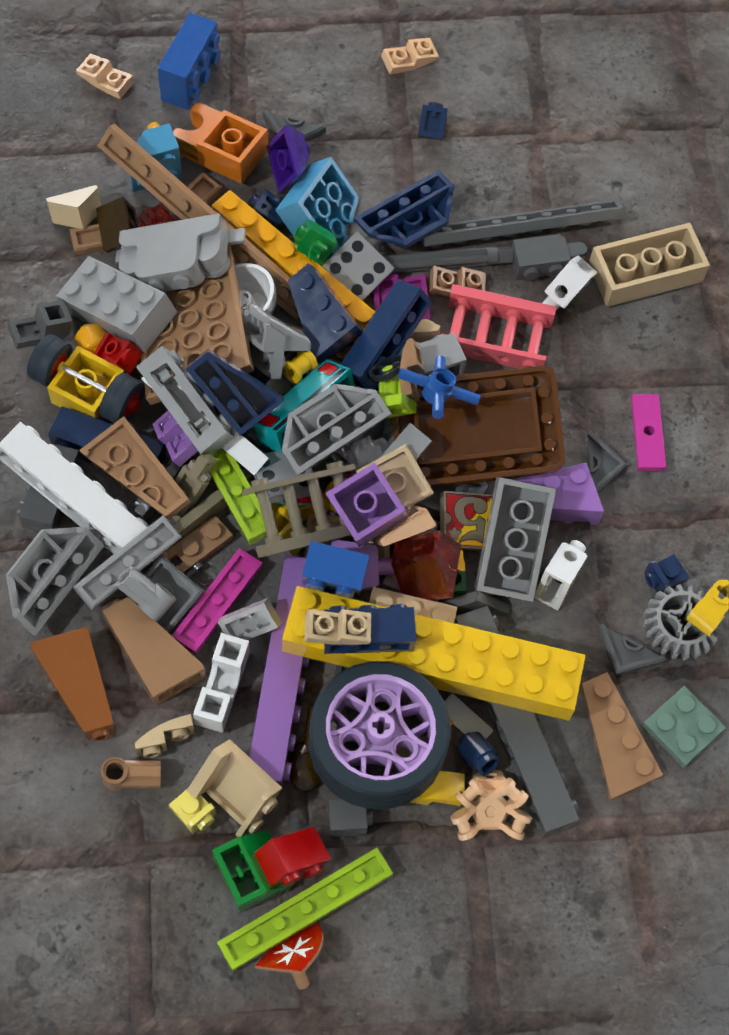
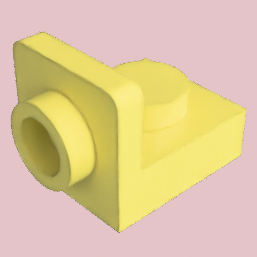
[169,789,216,834]

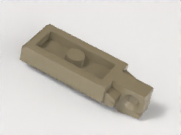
[172,453,217,522]

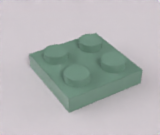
[642,686,726,768]

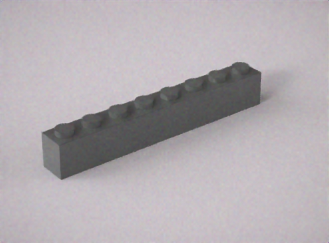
[454,606,580,839]

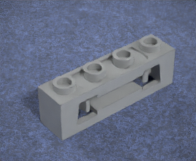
[136,346,235,455]

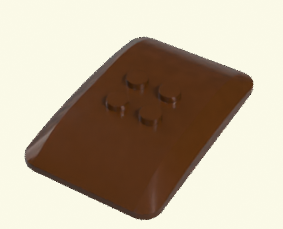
[392,366,566,487]

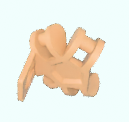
[450,770,532,841]

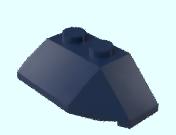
[354,170,454,248]

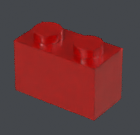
[254,826,331,887]

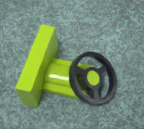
[369,355,417,419]

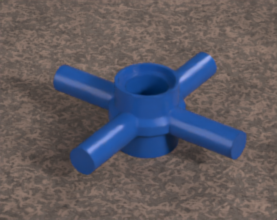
[398,355,480,419]

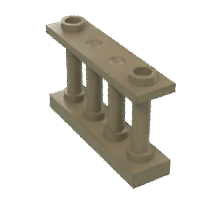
[242,461,356,558]

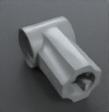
[115,565,176,622]

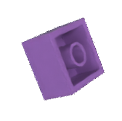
[326,462,408,548]

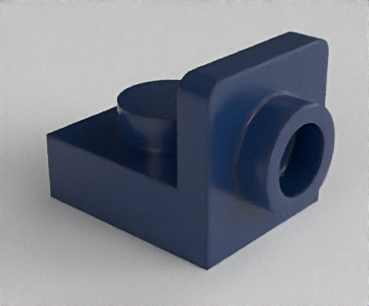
[418,102,448,140]
[247,189,282,229]
[644,554,689,593]

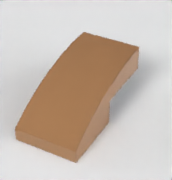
[400,338,425,402]

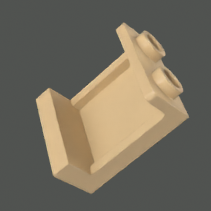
[187,739,282,837]

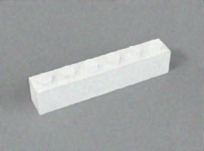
[0,421,149,554]

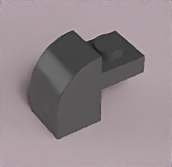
[7,299,72,349]

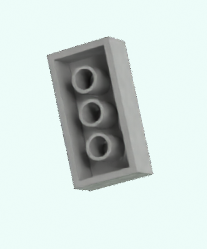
[56,256,177,353]
[474,477,556,602]

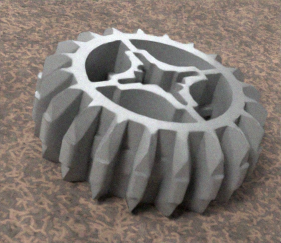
[643,584,721,661]

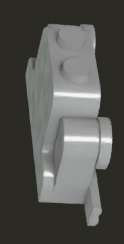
[115,213,246,292]

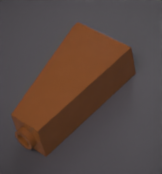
[30,627,116,741]

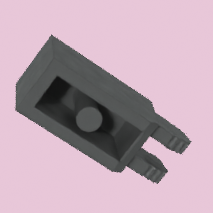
[512,234,588,281]

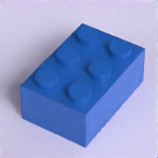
[158,12,221,110]
[302,541,369,599]

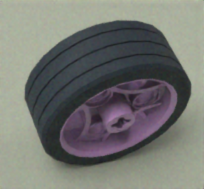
[309,661,451,809]

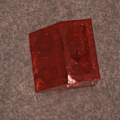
[391,531,461,601]

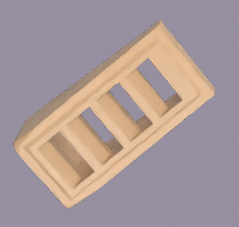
[372,505,437,547]

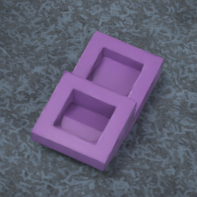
[153,411,198,467]

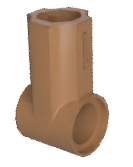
[101,757,161,791]

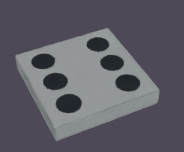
[321,231,395,301]
[254,452,313,503]

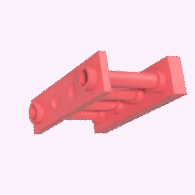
[441,284,557,368]

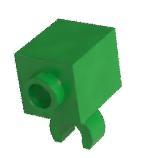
[293,219,337,265]

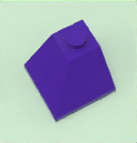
[266,125,309,194]

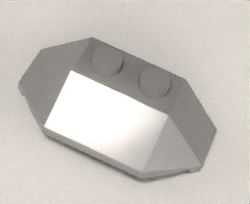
[281,384,392,475]
[6,527,105,636]

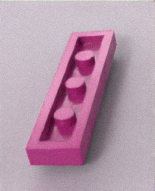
[172,548,263,655]

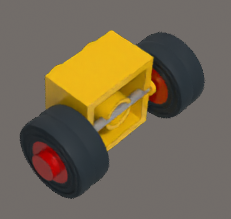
[27,334,145,423]

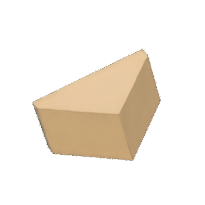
[46,185,102,229]

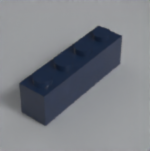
[340,280,433,390]
[48,406,166,464]

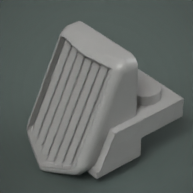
[244,304,311,379]

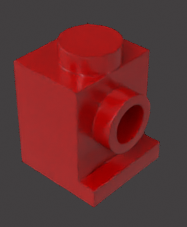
[93,332,143,375]

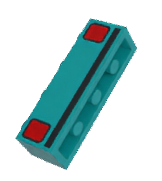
[254,359,355,454]

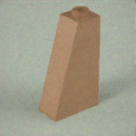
[102,597,206,706]

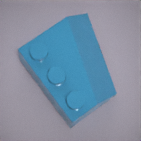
[275,157,359,260]

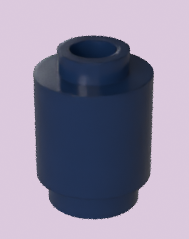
[457,731,499,776]

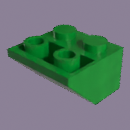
[212,830,295,913]

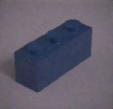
[323,604,416,654]

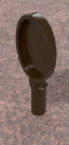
[289,708,322,792]

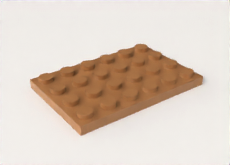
[141,245,254,405]

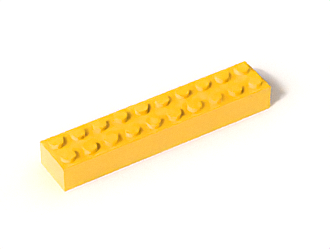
[282,586,585,721]

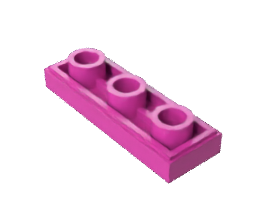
[630,394,666,472]

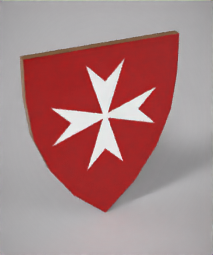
[255,923,323,989]

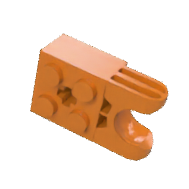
[173,103,268,184]

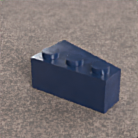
[288,263,363,364]
[186,348,285,436]

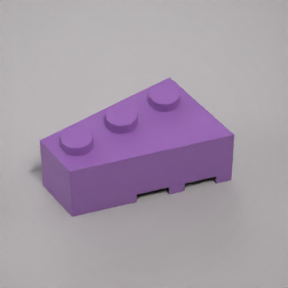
[515,463,604,525]

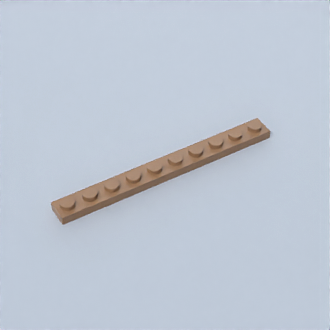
[97,124,300,320]

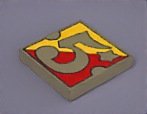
[440,491,493,551]

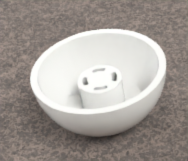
[235,263,277,315]

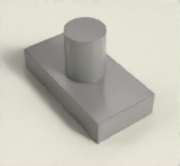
[217,598,282,640]

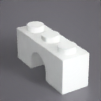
[193,633,250,733]

